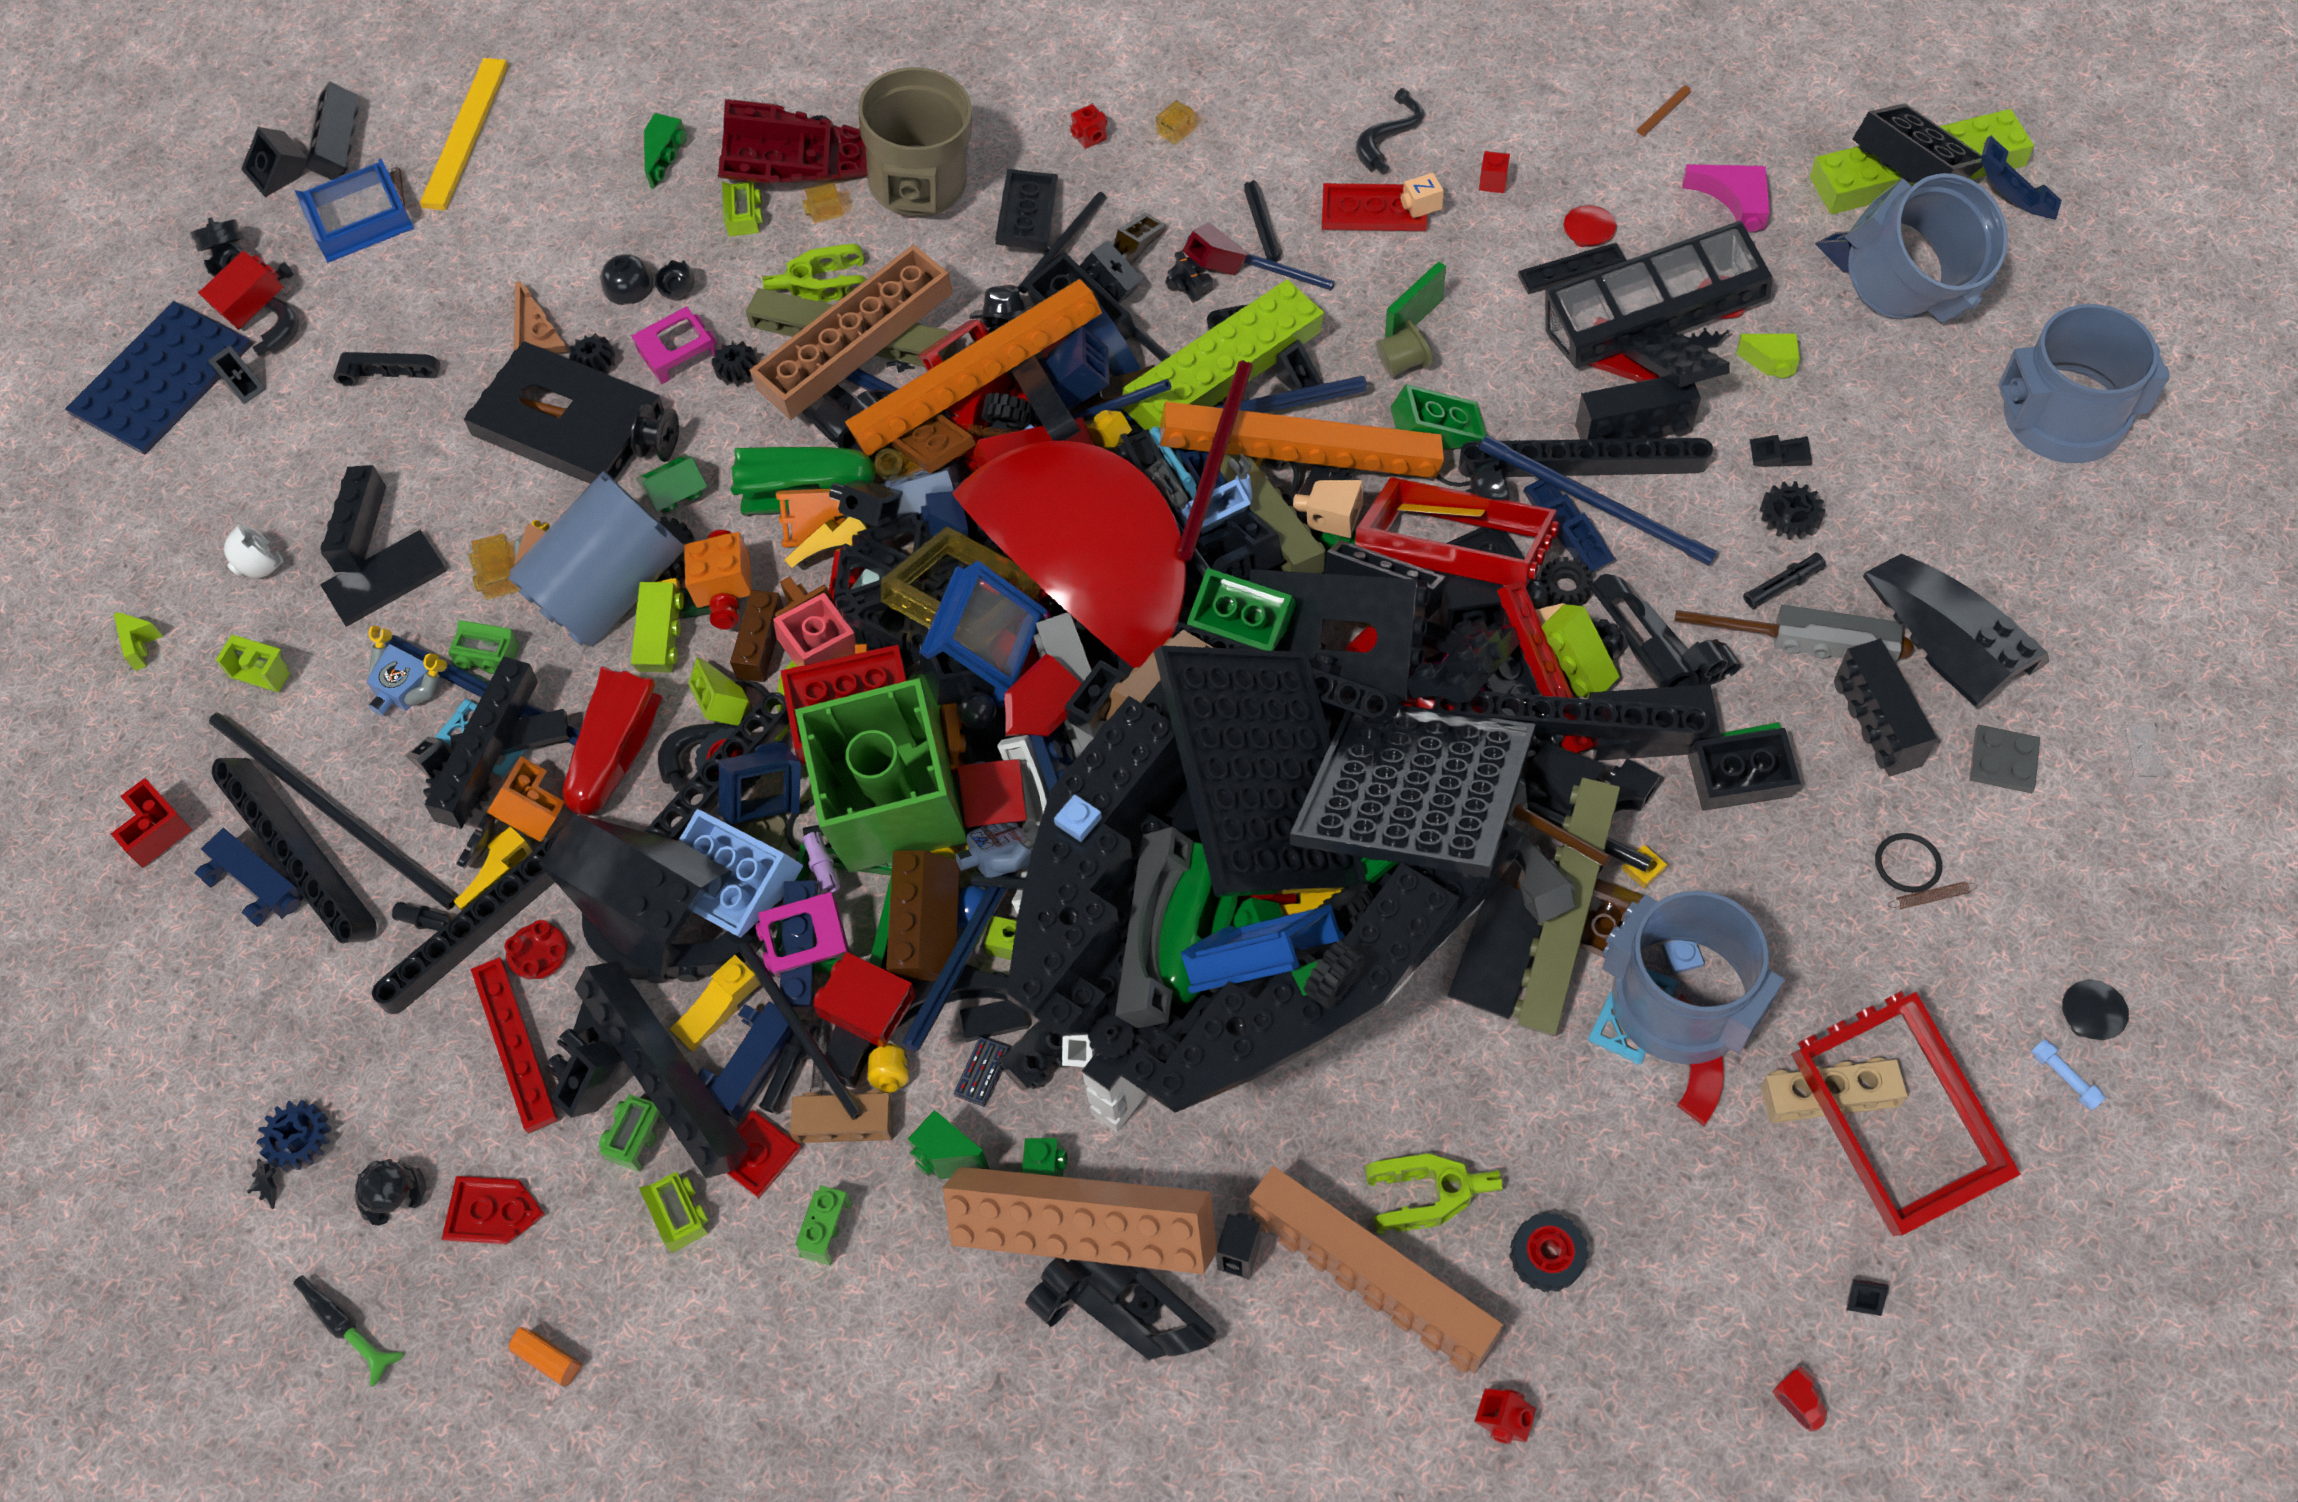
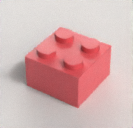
[773,593,856,667]

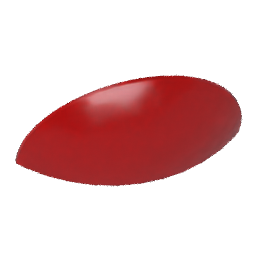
[952,441,1186,668]

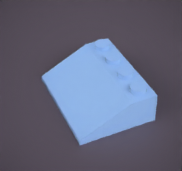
[678,809,803,938]

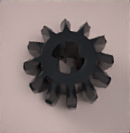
[569,333,615,373]
[712,340,758,387]

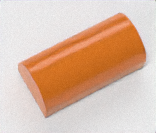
[508,1327,582,1387]

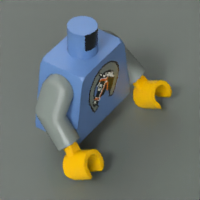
[367,626,447,716]

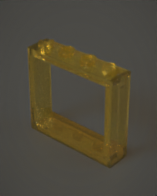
[881,526,1040,654]

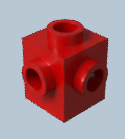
[1070,103,1108,149]
[1474,1388,1537,1445]

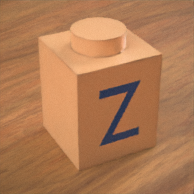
[1401,173,1444,218]

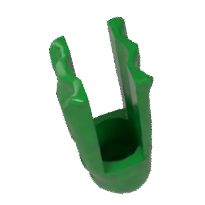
[730,447,876,516]
[1159,842,1238,1006]

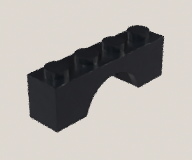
[1563,758,1659,875]

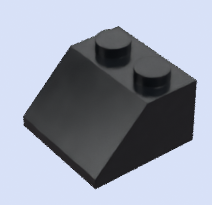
[241,127,307,197]

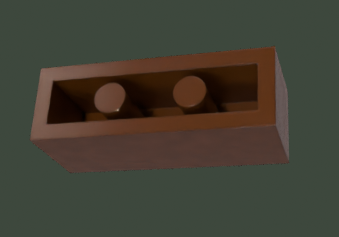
[730,590,784,682]

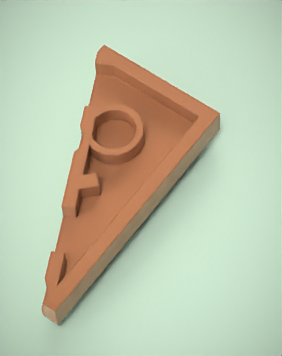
[514,281,567,354]

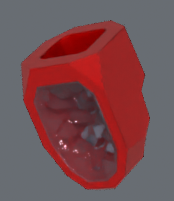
[1772,1366,1827,1432]

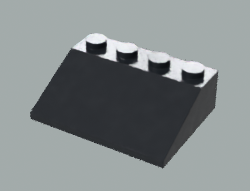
[1852,103,1983,183]

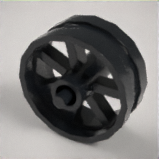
[190,217,243,252]

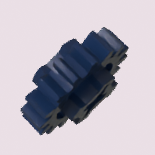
[257,1100,332,1171]

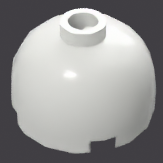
[224,524,283,578]

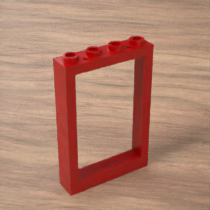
[1355,477,1559,587]
[1791,991,2021,1236]

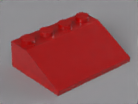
[780,645,907,765]

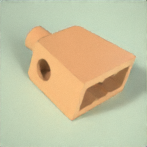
[1293,480,1363,538]

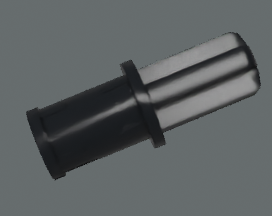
[392,901,451,931]

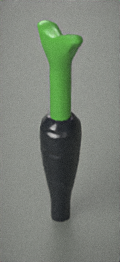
[293,1275,404,1386]

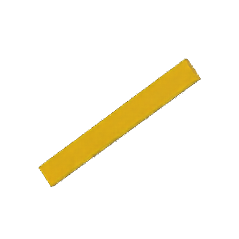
[420,58,509,211]

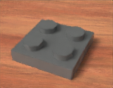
[1969,724,2040,794]

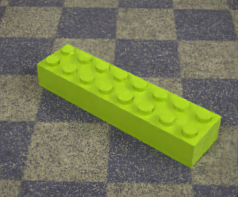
[1809,108,2034,215]
[1123,279,1324,431]

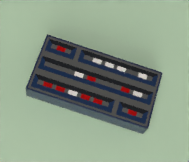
[954,1037,1009,1107]

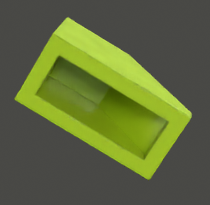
[1736,333,1800,378]

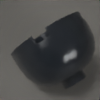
[600,254,653,305]
[1466,459,1510,502]

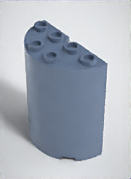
[508,471,684,647]

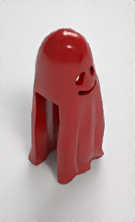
[562,666,663,816]

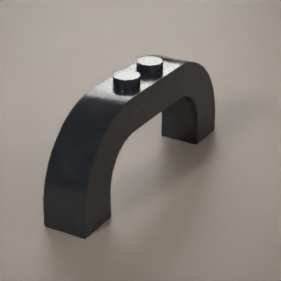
[582,908,772,984]

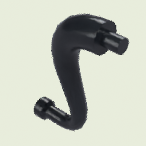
[1356,88,1424,175]
[252,262,299,356]
[657,681,753,792]

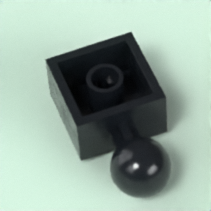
[1438,576,1548,630]
[920,630,997,730]

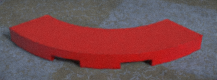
[1677,994,1724,1126]

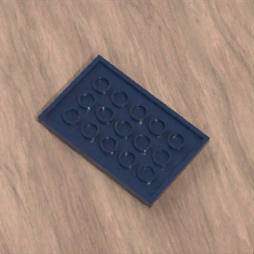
[65,301,253,455]

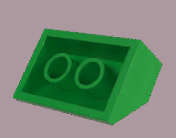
[1187,568,1296,651]

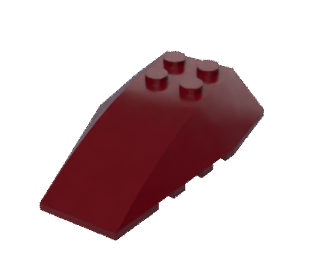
[718,99,867,183]

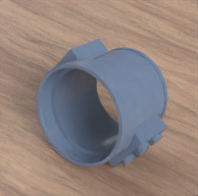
[1845,173,2008,323]
[1998,304,2170,463]
[1602,891,1785,1064]

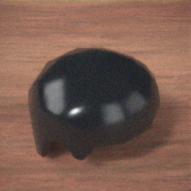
[204,242,245,277]
[655,260,695,300]

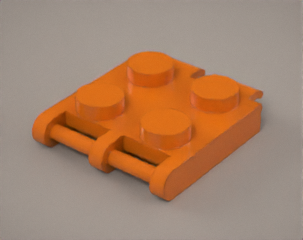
[776,489,846,547]
[940,703,966,785]

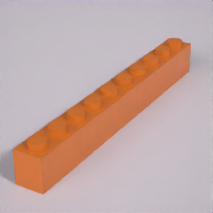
[845,279,1102,456]
[1160,401,1444,478]

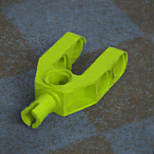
[762,243,867,303]
[1364,1153,1503,1234]

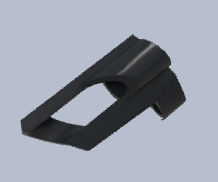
[802,384,893,449]
[1589,574,1742,688]
[1025,1258,1216,1360]

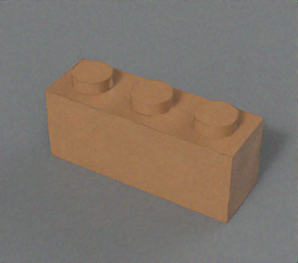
[790,1090,893,1143]

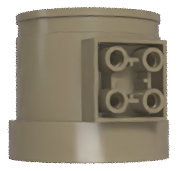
[858,67,972,217]

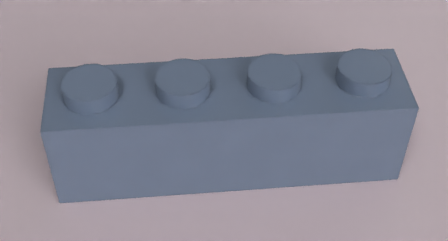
[847,460,961,527]

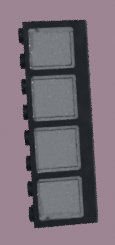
[1545,221,1772,368]

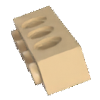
[1760,1057,1908,1124]

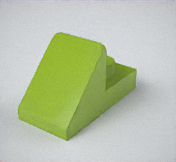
[113,612,163,671]

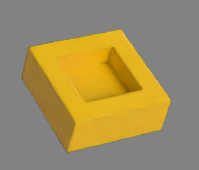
[1621,845,1667,889]

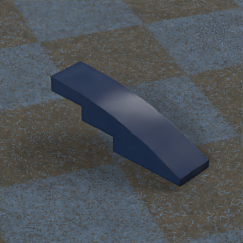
[1523,479,1615,573]

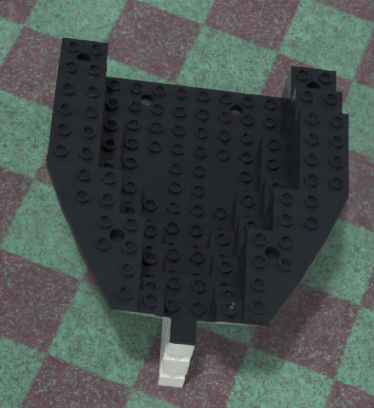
[1006,645,1524,1133]

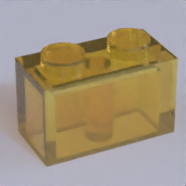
[469,533,519,600]

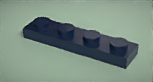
[780,881,818,1007]

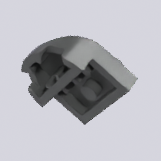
[1144,458,1191,518]

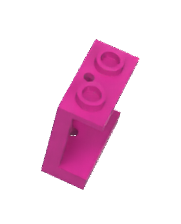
[631,306,717,385]
[756,892,850,978]

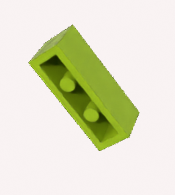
[631,582,684,673]
[1541,604,1620,698]

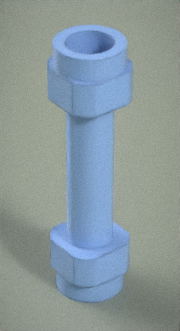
[2031,1039,2106,1111]

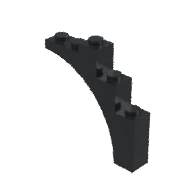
[819,965,1009,1088]

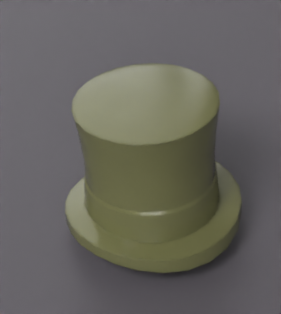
[1376,320,1433,378]

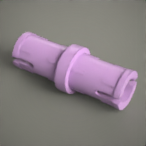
[802,832,840,894]

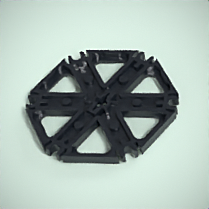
[834,512,1013,651]

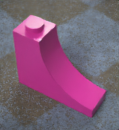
[1682,164,1769,232]

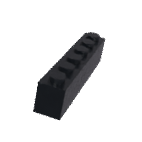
[424,656,538,829]

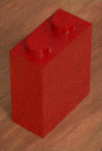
[198,250,284,330]
[813,952,916,1048]

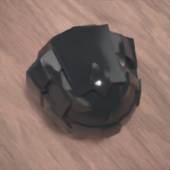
[354,1159,426,1226]

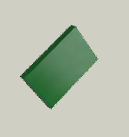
[1385,262,1446,338]

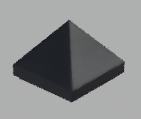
[1846,1279,1889,1316]

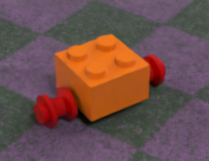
[684,529,752,630]

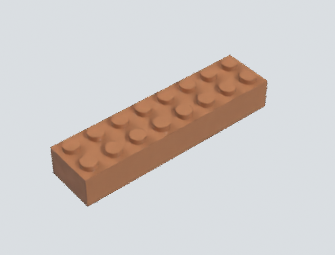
[749,244,953,420]
[1249,1165,1503,1374]
[942,1167,1217,1274]

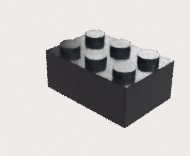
[1688,728,1801,811]

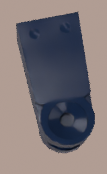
[1033,326,1109,421]

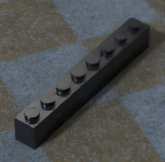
[574,961,750,1179]

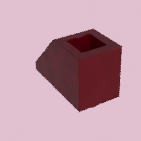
[1182,222,1248,275]

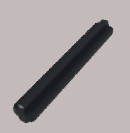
[1244,180,1281,262]

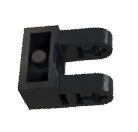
[1196,509,1283,579]

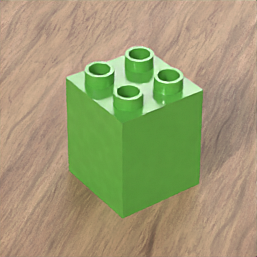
[795,678,967,873]

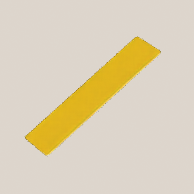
[1397,504,1485,516]

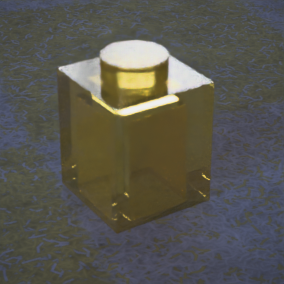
[1156,100,1196,146]
[802,182,843,223]

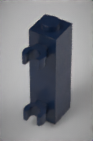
[195,828,304,927]
[698,1001,794,1121]

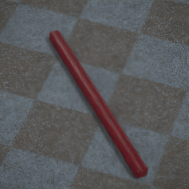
[1176,360,1253,561]

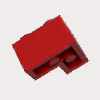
[111,778,192,868]

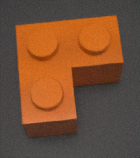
[487,756,565,842]

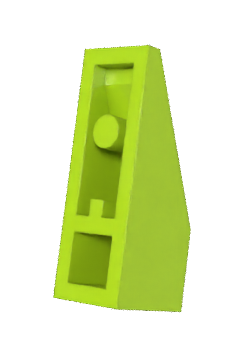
[688,657,750,726]

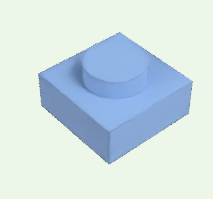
[1054,794,1102,842]
[1662,940,1704,974]

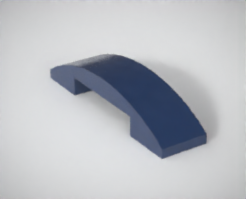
[1981,136,2061,220]
[1081,280,1141,376]

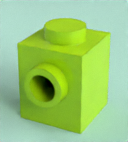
[984,916,1016,960]

